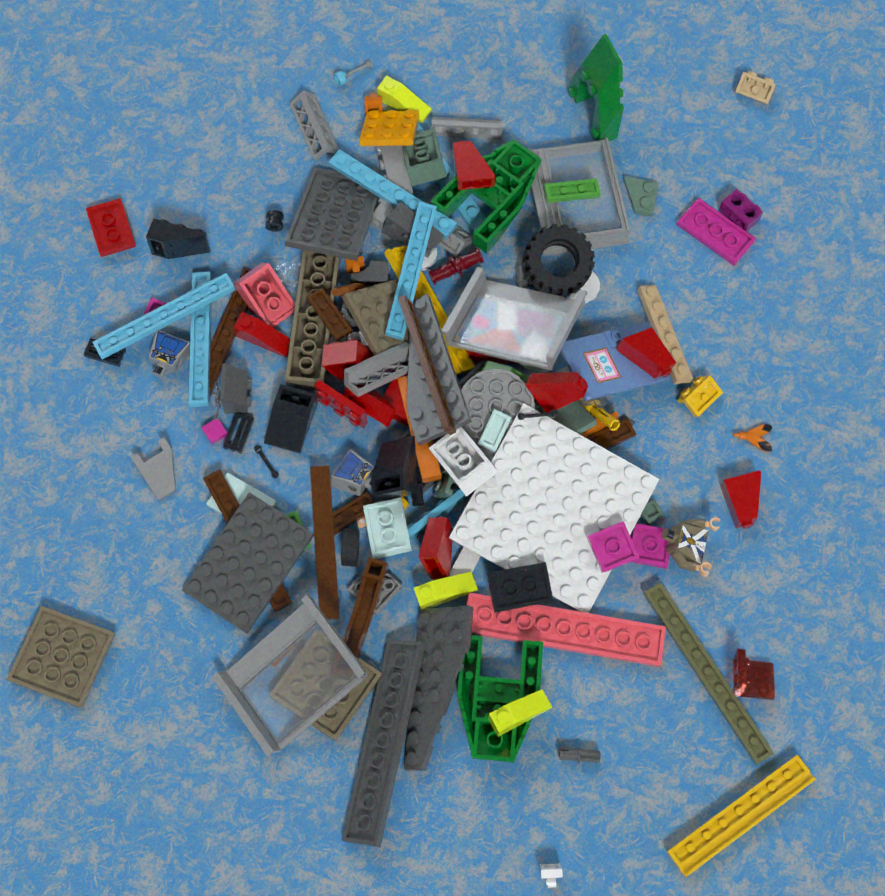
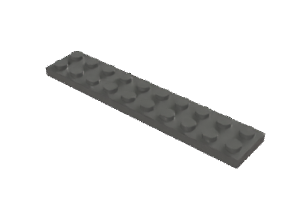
[342,640,425,848]

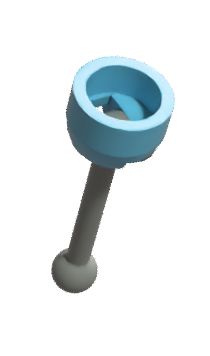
[333,61,372,87]

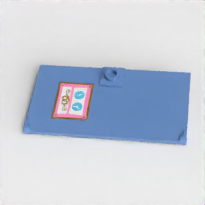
[561,322,691,401]

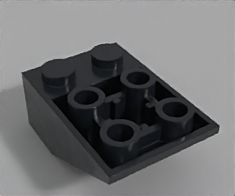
[146,218,211,259]
[264,384,318,454]
[371,436,418,500]

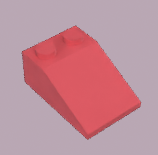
[233,263,295,327]

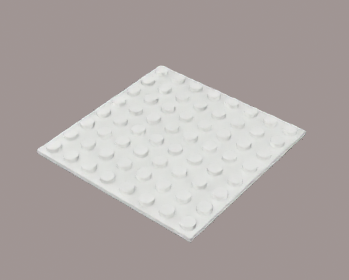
[449,404,659,613]

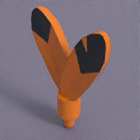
[733,424,772,452]

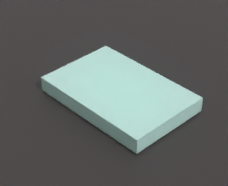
[206,473,277,515]
[363,497,412,559]

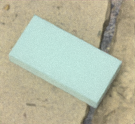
[477,409,512,453]

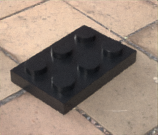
[487,562,553,613]

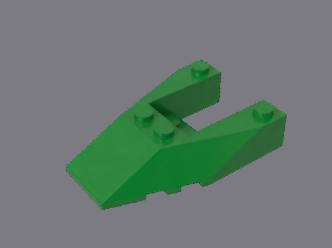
[568,34,624,141]
[431,139,542,254]
[457,635,543,763]

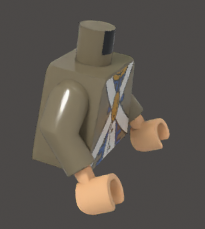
[661,517,720,577]

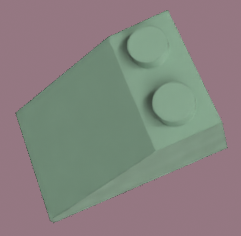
[402,128,447,186]

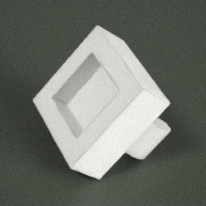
[539,863,563,888]

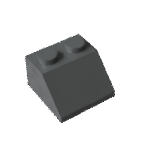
[220,364,252,414]

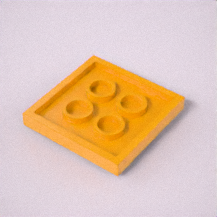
[359,110,420,146]

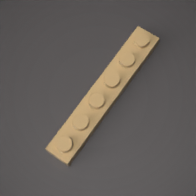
[637,285,693,384]

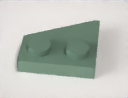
[624,176,659,217]
[433,467,455,499]

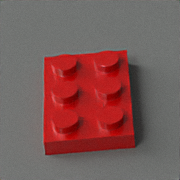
[86,198,136,257]
[314,380,368,429]

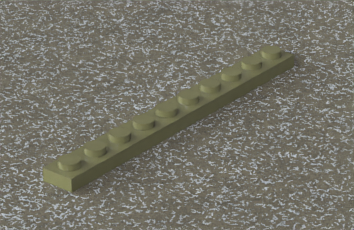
[643,582,774,765]

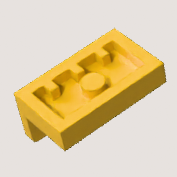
[677,375,723,417]

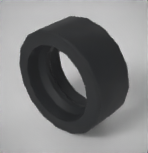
[341,529,360,567]

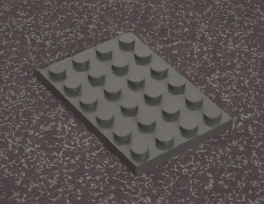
[285,167,379,261]
[182,492,314,634]

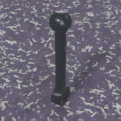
[518,410,558,420]
[254,445,279,478]

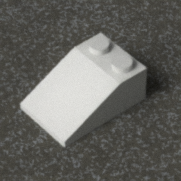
[429,427,498,497]

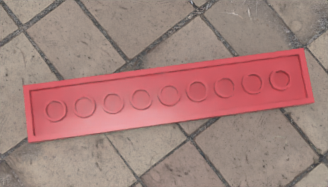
[467,593,666,667]

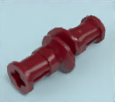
[427,248,484,285]

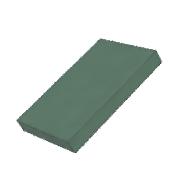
[535,401,597,434]

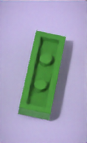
[543,178,601,203]

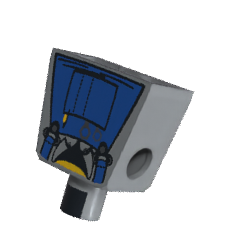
[149,330,190,378]
[331,450,374,496]

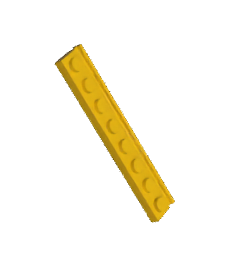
[384,245,475,375]
[666,755,816,878]

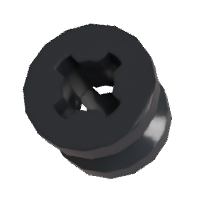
[265,210,284,232]

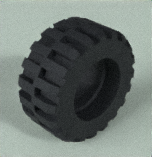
[522,224,595,297]

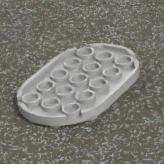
[461,369,535,462]

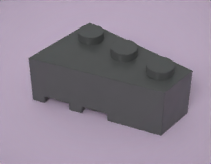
[381,202,444,258]

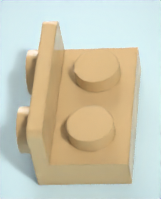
[735,71,776,105]

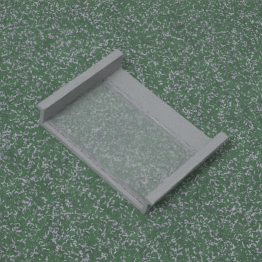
[530,138,630,256]
[441,267,587,371]
[212,594,369,756]

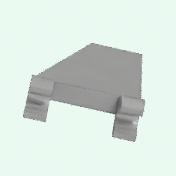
[131,437,176,501]

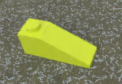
[377,75,432,123]
[414,572,478,610]
[488,689,552,737]

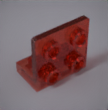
[733,648,775,700]

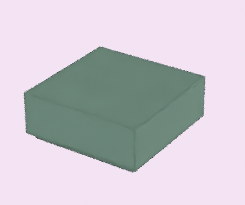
[641,499,665,525]

